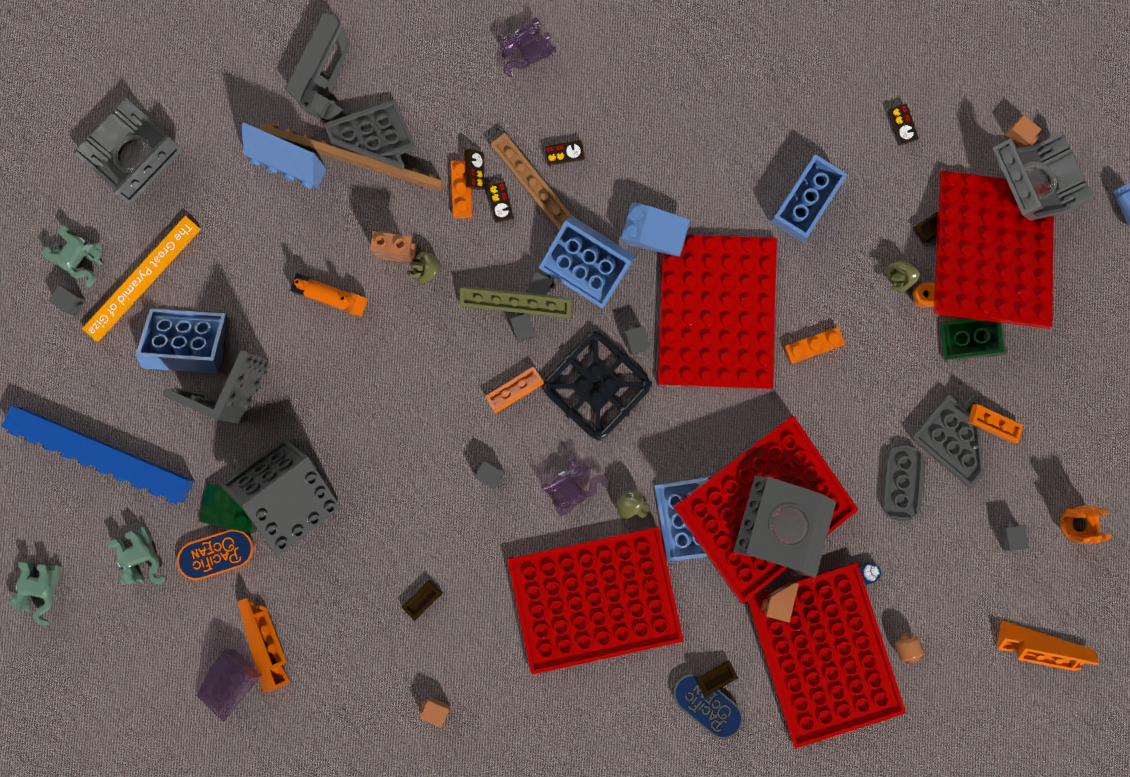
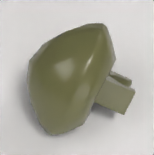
[406,252,441,284]
[885,261,920,293]
[617,490,650,519]

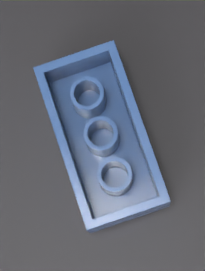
[770,154,848,242]

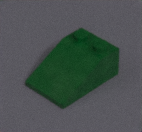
[940,318,1007,360]
[199,483,257,533]

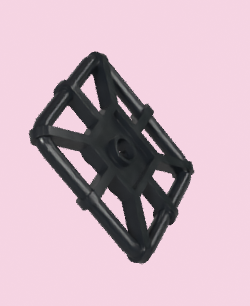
[542,331,652,441]

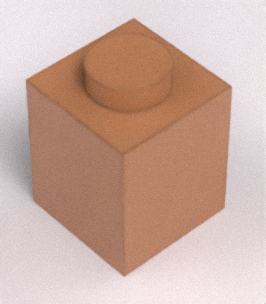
[1005,115,1041,148]
[419,696,451,728]

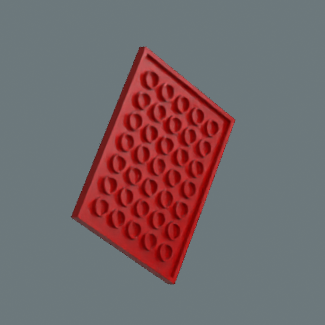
[933,170,1054,329]
[658,234,777,389]
[673,415,859,604]
[507,526,684,675]
[747,562,906,749]

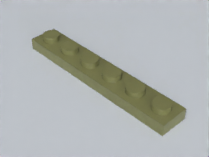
[460,286,573,318]

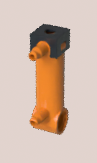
[290,273,368,317]

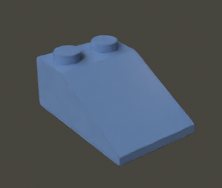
[621,202,690,257]

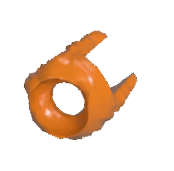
[1060,505,1112,544]

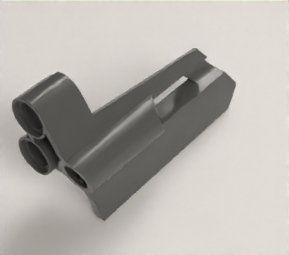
[285,14,350,123]

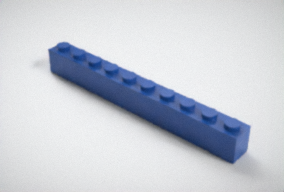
[1,405,194,504]

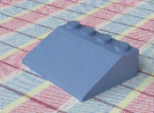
[241,122,327,189]
[539,216,636,309]
[135,309,227,373]
[655,476,712,562]

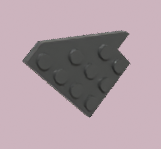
[323,99,416,169]
[911,395,984,489]

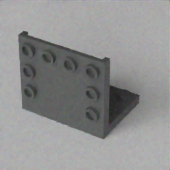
[162,350,269,424]
[221,439,341,557]

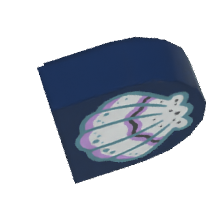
[859,562,881,585]

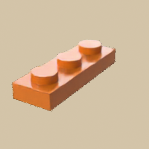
[451,160,472,218]
[784,327,845,364]
[485,366,544,414]
[968,404,1023,443]

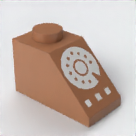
[761,581,799,622]

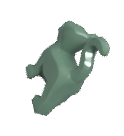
[41,225,103,287]
[108,527,166,584]
[8,562,62,626]

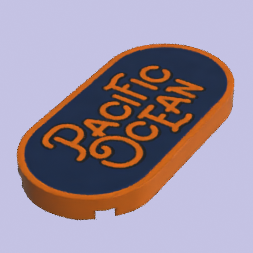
[177,530,255,580]

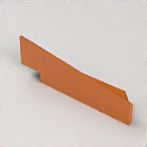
[237,598,290,693]
[997,621,1099,671]

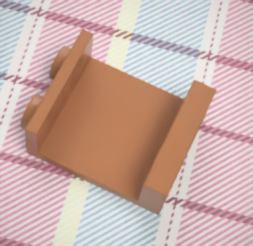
[370,231,418,264]

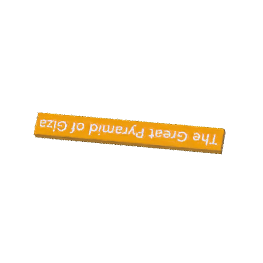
[82,216,201,342]

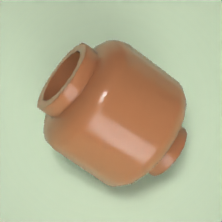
[895,633,924,664]

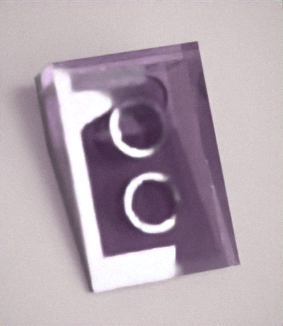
[196,649,262,722]

